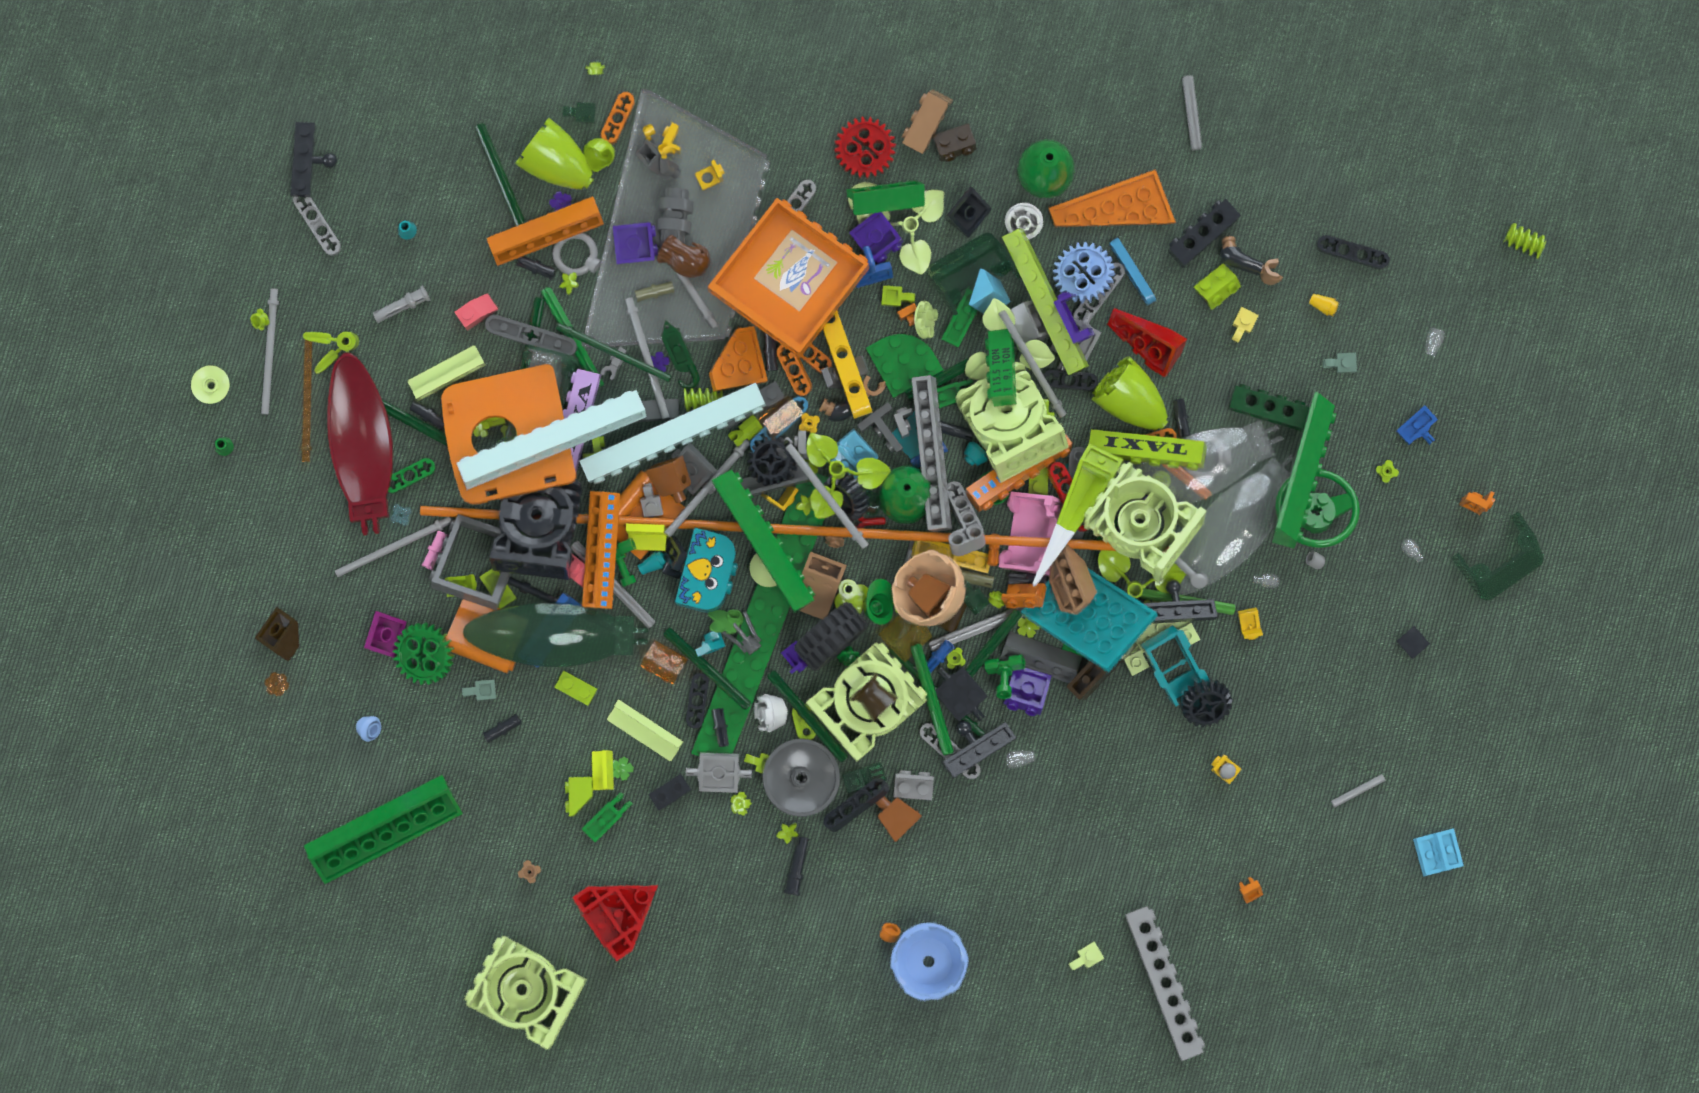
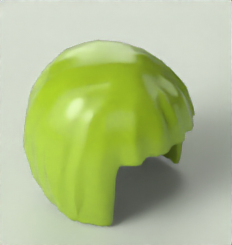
[583,138,615,172]

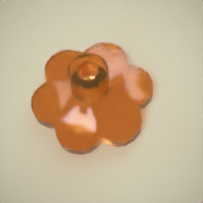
[265,672,289,696]

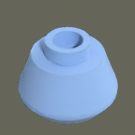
[356,716,381,742]

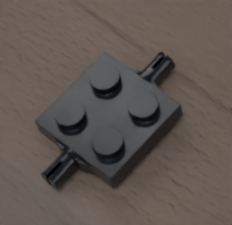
[935,667,988,722]

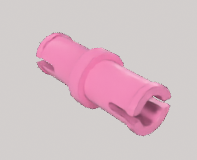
[422,531,449,570]

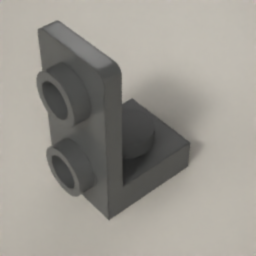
[821,355,869,389]

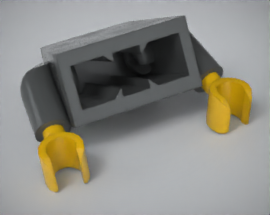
[635,124,681,180]

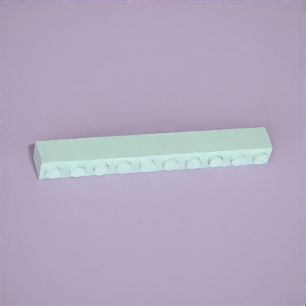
[580,383,766,484]
[457,390,646,490]

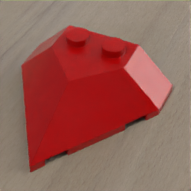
[572,885,658,962]

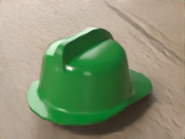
[863,579,893,625]

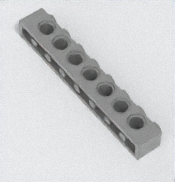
[912,375,952,532]
[1125,906,1205,1061]

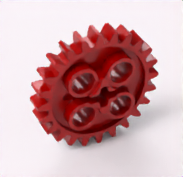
[834,117,896,179]

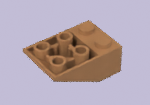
[800,552,846,619]

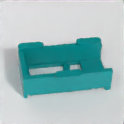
[1140,625,1209,706]

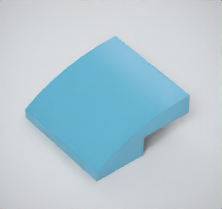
[830,428,879,479]
[1413,829,1464,876]

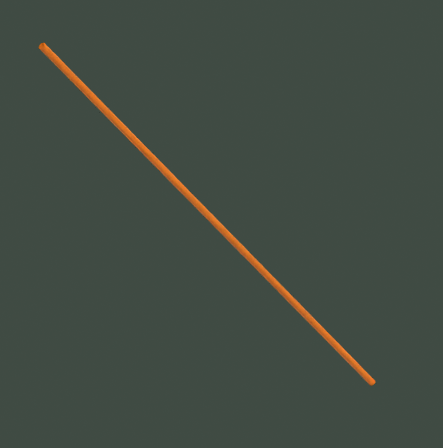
[420,506,1169,553]

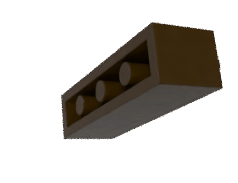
[1066,643,1138,700]

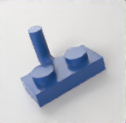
[856,246,893,288]

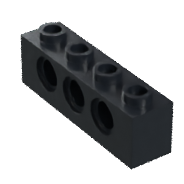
[1168,199,1241,268]

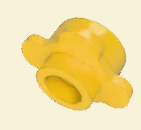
[799,413,820,433]

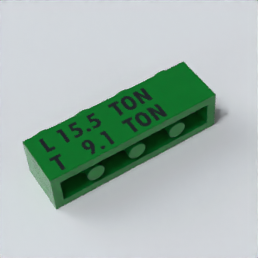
[985,329,1017,407]

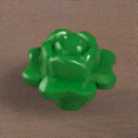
[837,646,860,666]

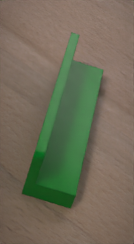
[847,180,925,215]

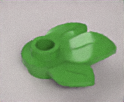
[708,610,743,634]

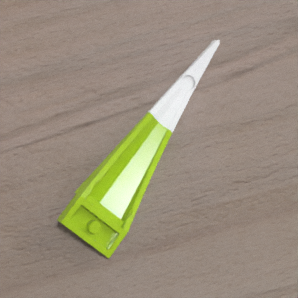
[1033,443,1123,587]

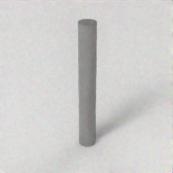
[1331,774,1386,808]

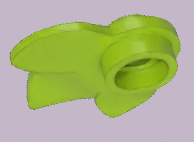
[834,579,868,614]

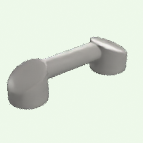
[1175,555,1208,588]

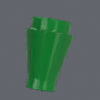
[215,437,234,456]

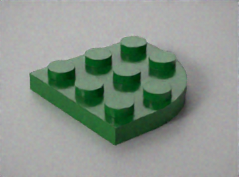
[866,334,943,398]

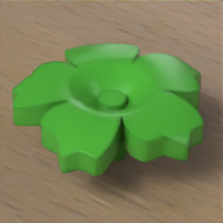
[613,757,634,781]

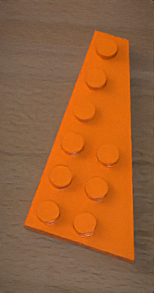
[1048,170,1176,227]

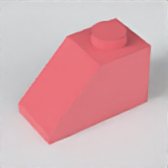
[455,293,498,331]

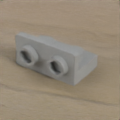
[894,770,934,800]

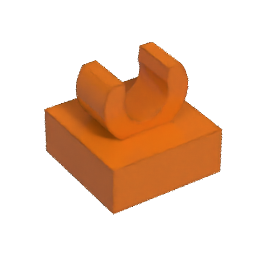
[897,303,917,326]
[1239,877,1263,904]

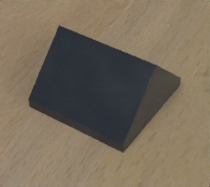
[946,186,992,238]

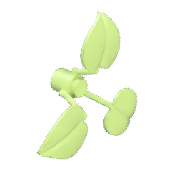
[857,190,944,275]
[965,298,1055,380]

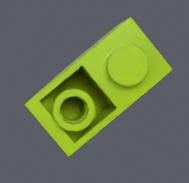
[565,777,593,817]

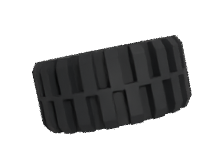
[794,602,868,671]

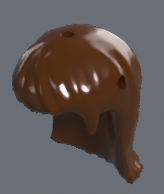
[657,235,711,278]

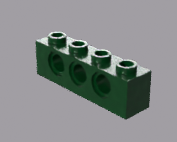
[1228,384,1309,431]

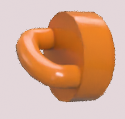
[880,923,901,943]

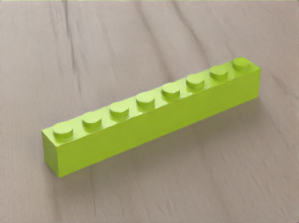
[1002,228,1089,375]

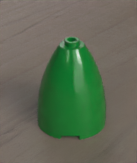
[1018,139,1075,198]
[877,466,932,524]

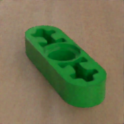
[388,458,436,494]

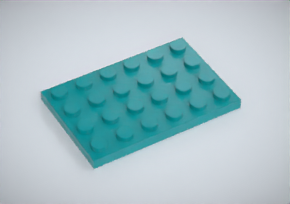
[1021,568,1158,673]

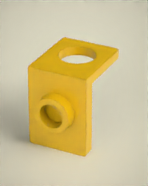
[695,160,725,190]
[761,486,798,511]

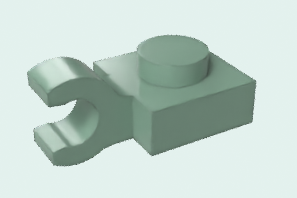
[1323,353,1357,373]
[462,679,496,701]

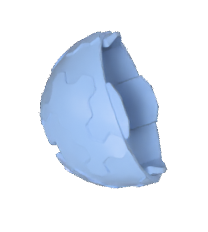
[891,923,968,1001]

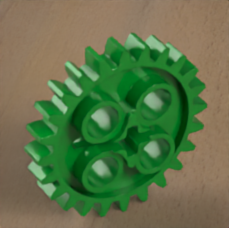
[393,622,455,685]

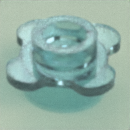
[390,504,412,526]

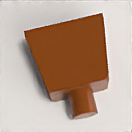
[645,455,691,503]
[907,574,951,619]
[876,796,922,842]

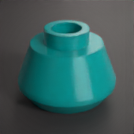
[964,442,988,466]

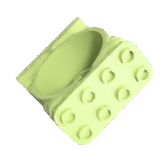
[955,362,1069,483]
[1083,462,1207,583]
[806,642,927,762]
[464,936,587,1049]

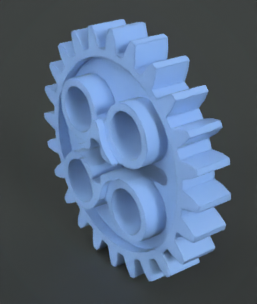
[1053,242,1115,304]

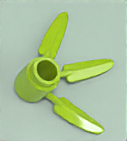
[303,332,359,374]

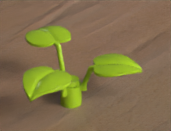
[806,433,891,519]
[1098,550,1186,598]

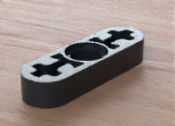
[1043,370,1098,391]
[686,673,709,729]

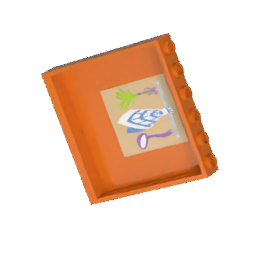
[708,198,869,358]

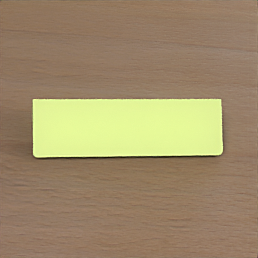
[408,346,486,401]
[607,699,684,761]

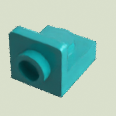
[695,631,726,657]

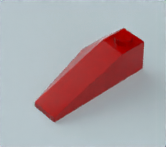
[1107,308,1187,377]

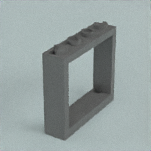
[429,514,514,611]

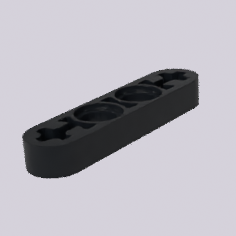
[1316,235,1389,270]
[823,778,889,832]

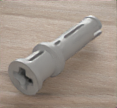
[372,285,430,323]

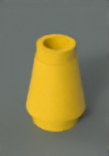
[1309,294,1339,316]

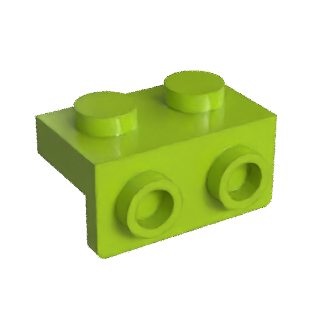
[1194,264,1241,309]

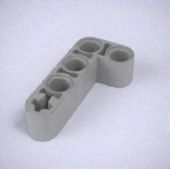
[947,481,986,556]

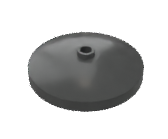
[762,739,840,816]

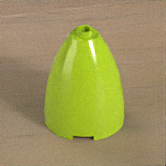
[515,118,594,189]
[1091,356,1168,430]

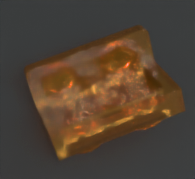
[640,640,688,684]

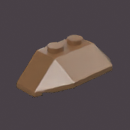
[1049,544,1097,615]

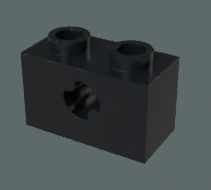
[648,774,692,811]

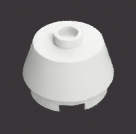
[1005,203,1043,239]
[754,694,787,732]

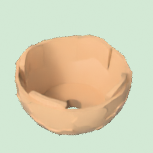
[892,550,966,626]

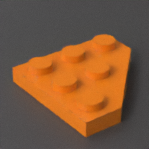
[709,326,768,392]

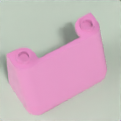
[998,492,1063,576]

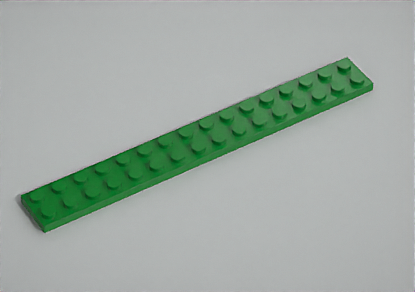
[691,473,828,757]

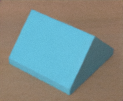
[969,269,1011,314]

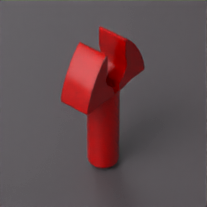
[855,517,886,528]

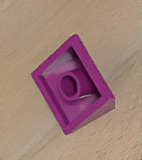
[364,611,407,658]

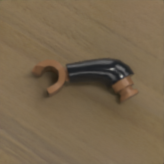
[1220,237,1283,285]
[819,375,885,422]

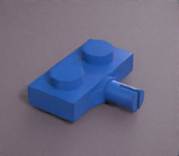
[1396,406,1438,445]

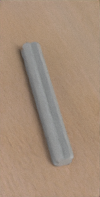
[1183,76,1202,150]

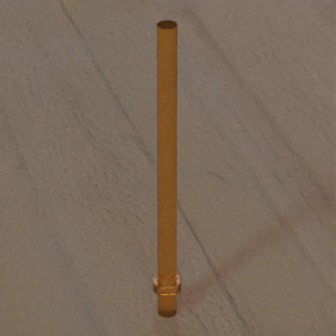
[300,339,312,462]

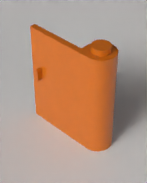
[617,470,685,560]
[445,599,529,674]

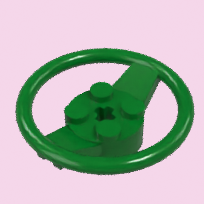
[1275,469,1360,548]

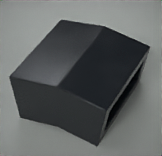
[1397,626,1430,659]

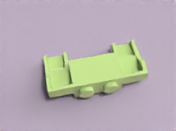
[1123,621,1200,676]

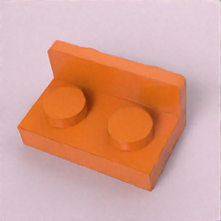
[1459,491,1495,515]
[1001,583,1047,609]

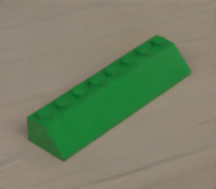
[1272,392,1337,549]
[712,470,815,613]
[304,775,463,884]

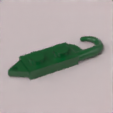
[661,320,700,389]

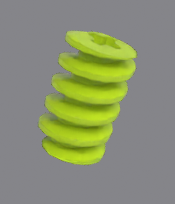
[1503,223,1546,259]
[684,388,723,412]

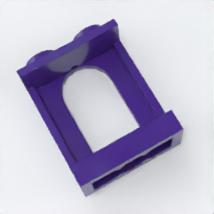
[1054,292,1095,344]

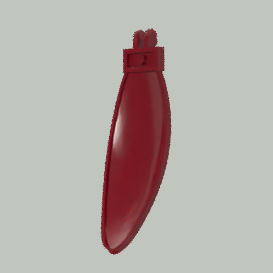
[327,352,393,536]

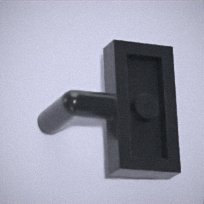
[662,536,688,580]

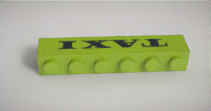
[1089,429,1207,470]

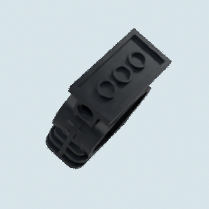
[490,476,583,580]

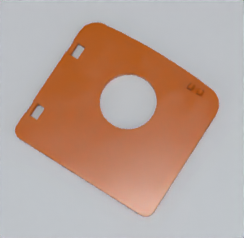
[441,364,576,504]

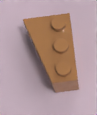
[902,90,953,154]

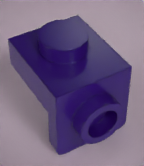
[781,640,807,674]

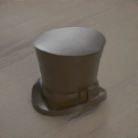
[848,673,899,722]

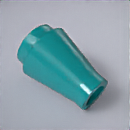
[398,221,417,240]
[638,551,667,575]

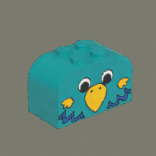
[675,528,738,613]

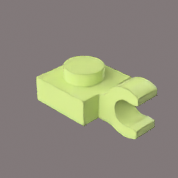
[1069,942,1104,970]

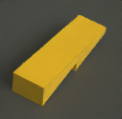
[911,541,990,574]

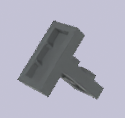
[857,402,903,455]

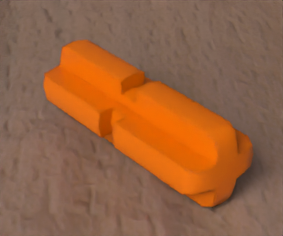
[987,533,1000,566]

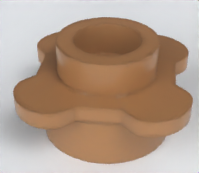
[825,536,844,548]
[518,861,541,883]

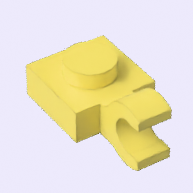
[1232,307,1259,342]

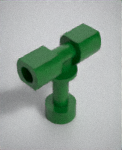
[616,538,637,587]
[985,654,1025,699]

